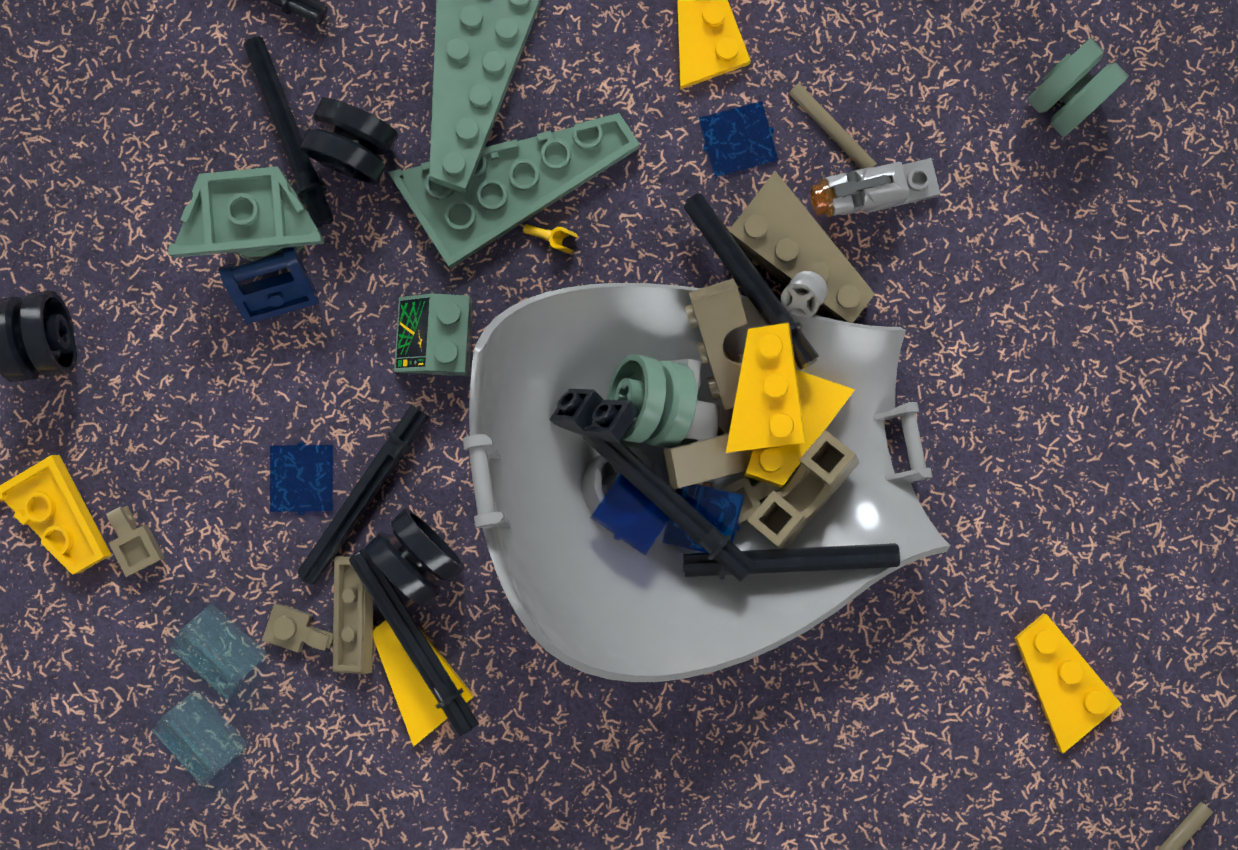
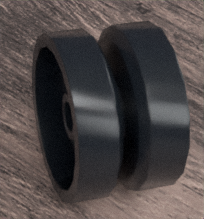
[299,97,399,185]
[0,291,77,383]
[365,508,465,607]

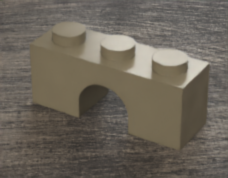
[685,278,748,410]
[747,430,859,549]

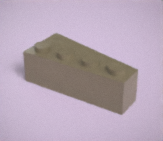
[729,171,875,323]

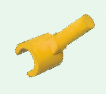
[523,224,578,254]

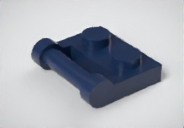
[219,247,319,325]

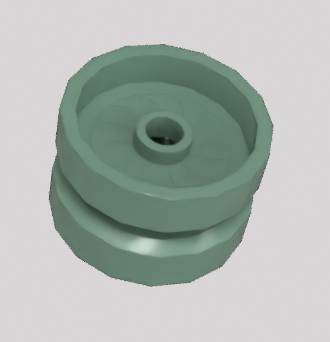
[1026,38,1129,138]
[607,354,697,448]

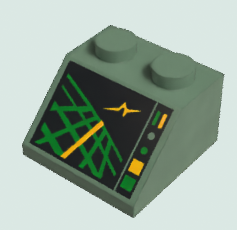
[394,293,474,376]

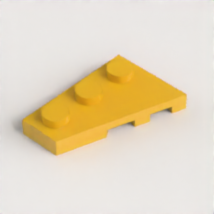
[677,0,751,90]
[726,323,806,453]
[744,370,855,488]
[0,455,111,575]
[1014,613,1122,754]
[373,620,474,747]

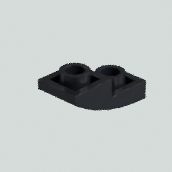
[549,389,639,443]

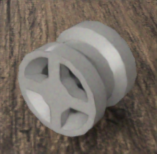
[781,271,828,319]

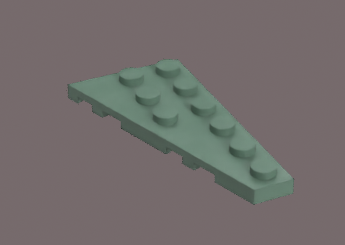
[429,0,542,194]
[388,113,640,269]

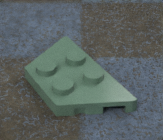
[168,166,324,258]

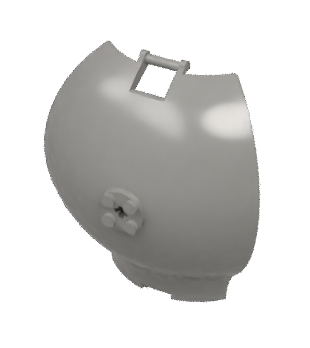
[463,283,950,682]

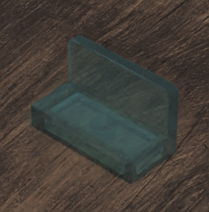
[170,605,267,699]
[152,690,247,787]

